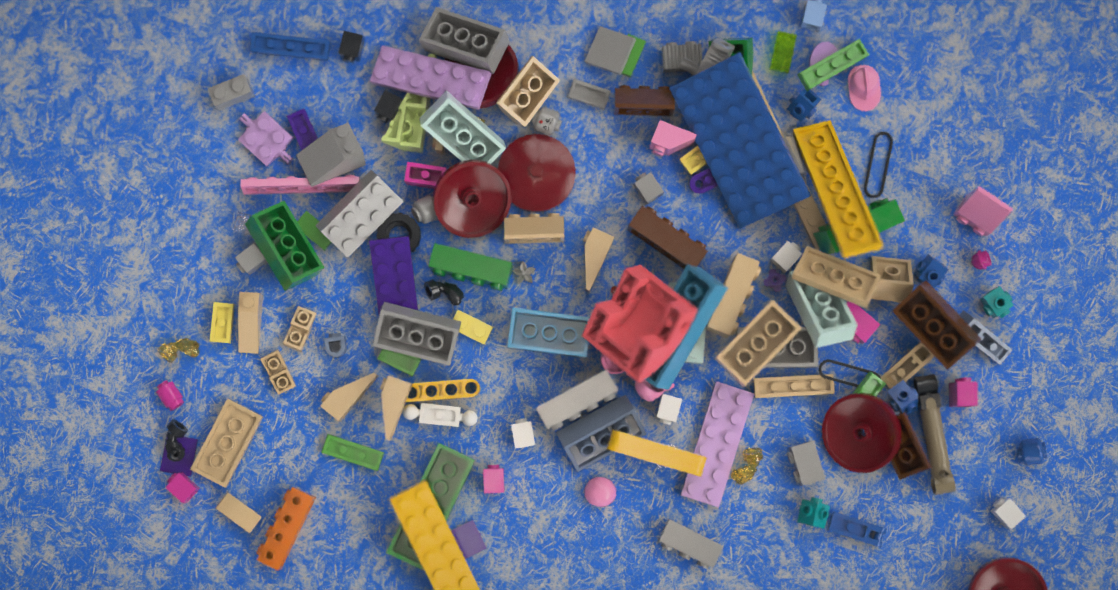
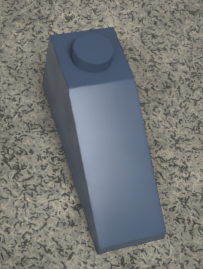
[960,310,1012,365]

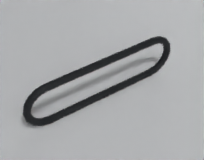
[864,132,893,198]
[819,359,881,387]

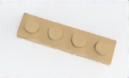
[753,374,835,398]

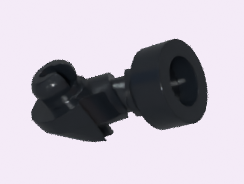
[424,279,464,306]
[165,419,188,462]

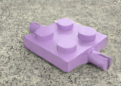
[238,111,294,167]

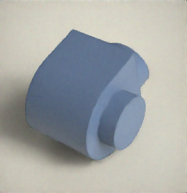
[324,333,347,358]

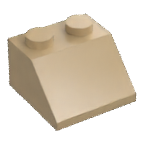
[870,256,914,303]

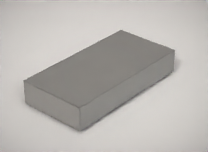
[568,79,611,110]

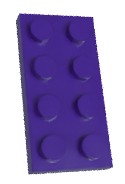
[369,235,419,316]

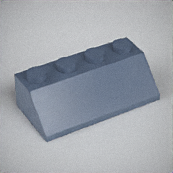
[556,395,646,472]

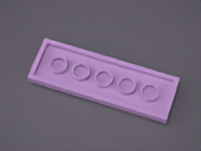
[370,46,491,110]
[681,381,754,507]

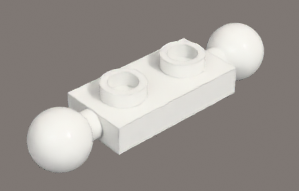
[403,403,478,427]

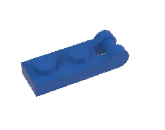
[828,511,887,548]

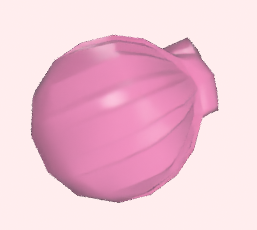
[635,379,675,402]

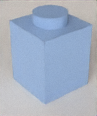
[800,0,827,31]

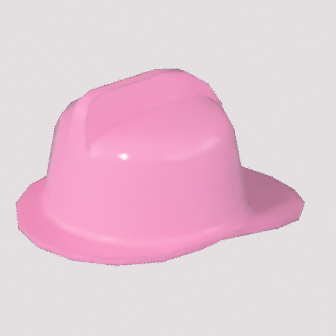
[848,65,881,111]

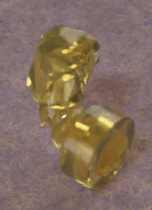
[157,338,200,363]
[731,448,763,485]

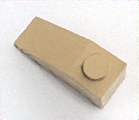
[583,227,615,292]
[238,292,263,354]
[881,341,935,389]
[321,373,378,422]
[380,375,413,441]

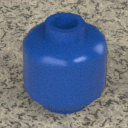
[1017,438,1047,465]

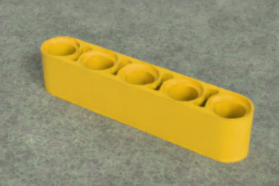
[406,379,480,403]
[607,430,707,477]

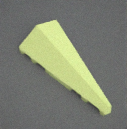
[381,53,437,153]

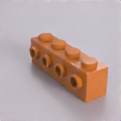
[256,487,316,571]

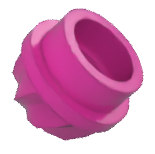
[971,250,992,270]

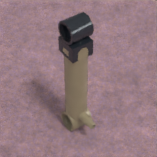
[913,374,956,495]

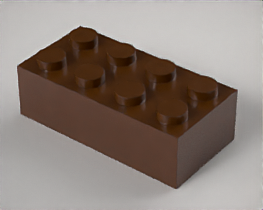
[627,206,708,269]
[892,281,982,370]

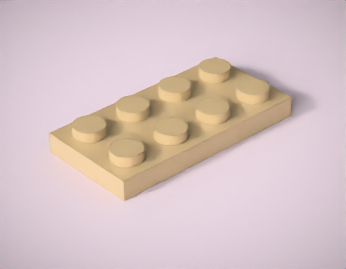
[792,246,882,308]
[190,398,263,488]

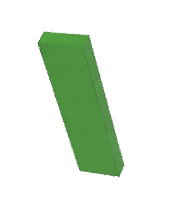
[797,39,869,91]

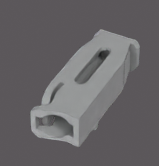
[680,38,735,75]

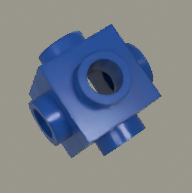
[786,89,821,122]
[914,254,949,288]
[887,380,919,414]

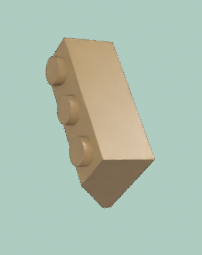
[497,56,560,127]
[504,213,564,244]

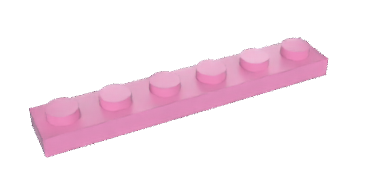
[241,175,360,195]

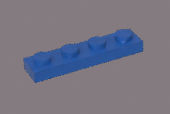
[250,32,331,61]

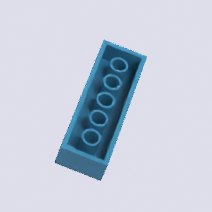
[645,264,728,390]

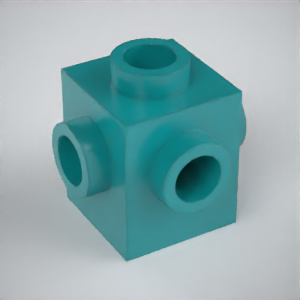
[980,286,1014,318]
[797,497,830,529]

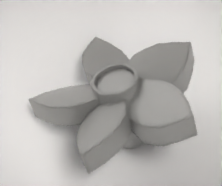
[512,261,536,284]

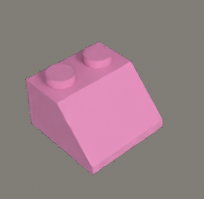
[649,120,697,157]

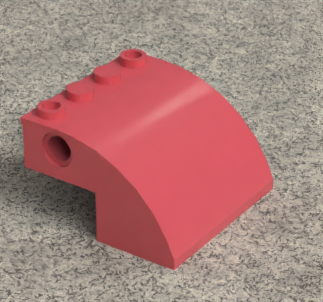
[582,264,698,382]

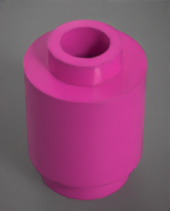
[156,380,184,411]

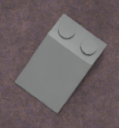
[296,123,366,187]

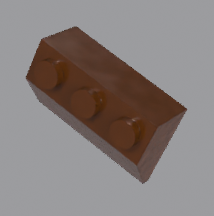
[614,85,675,116]
[891,412,931,480]

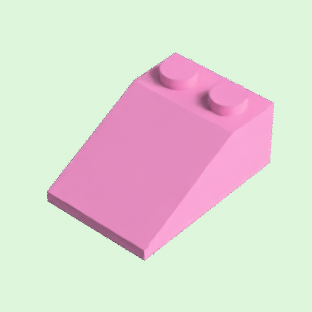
[953,186,1013,236]

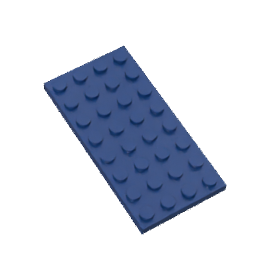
[669,52,811,229]

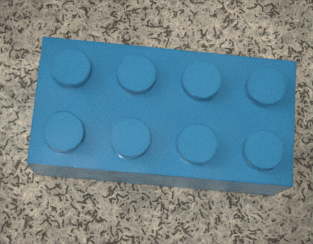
[507,307,590,358]

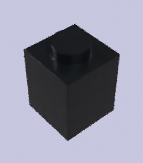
[339,31,365,63]
[374,90,403,123]

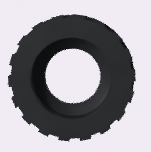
[377,213,421,253]

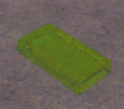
[769,31,797,74]

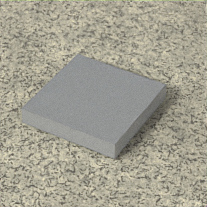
[585,26,636,75]
[783,136,808,175]

